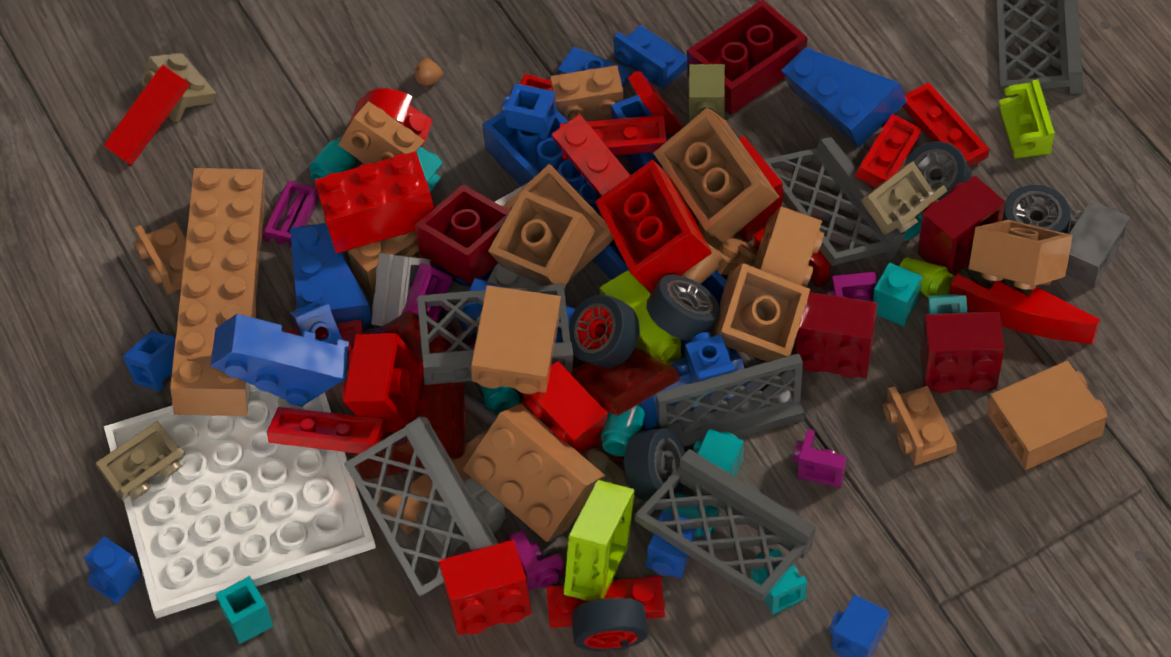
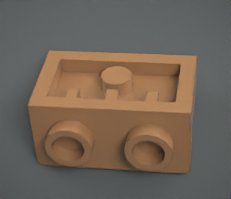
[133,222,186,295]
[883,386,957,466]

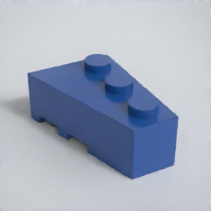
[782,47,907,148]
[290,223,374,330]
[210,314,349,407]

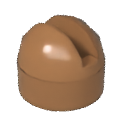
[414,57,444,86]

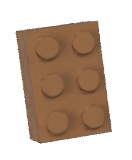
[654,107,779,242]
[463,404,605,542]

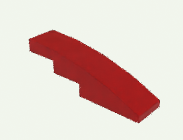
[949,274,1100,344]

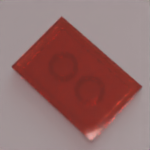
[571,347,680,417]

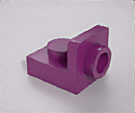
[825,272,877,302]
[793,429,846,488]
[510,530,564,590]

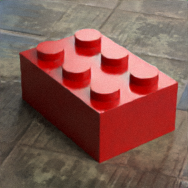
[315,151,434,254]
[595,160,712,293]

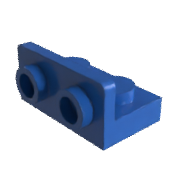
[613,25,687,90]

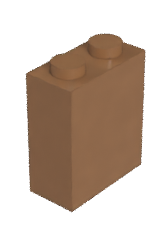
[471,285,561,394]
[987,360,1107,470]

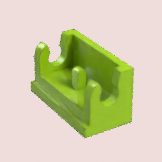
[998,80,1055,159]

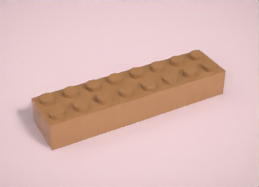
[170,168,265,416]

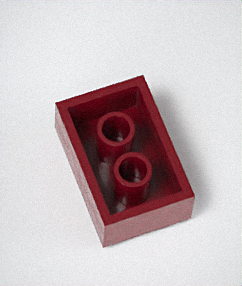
[687,0,808,115]

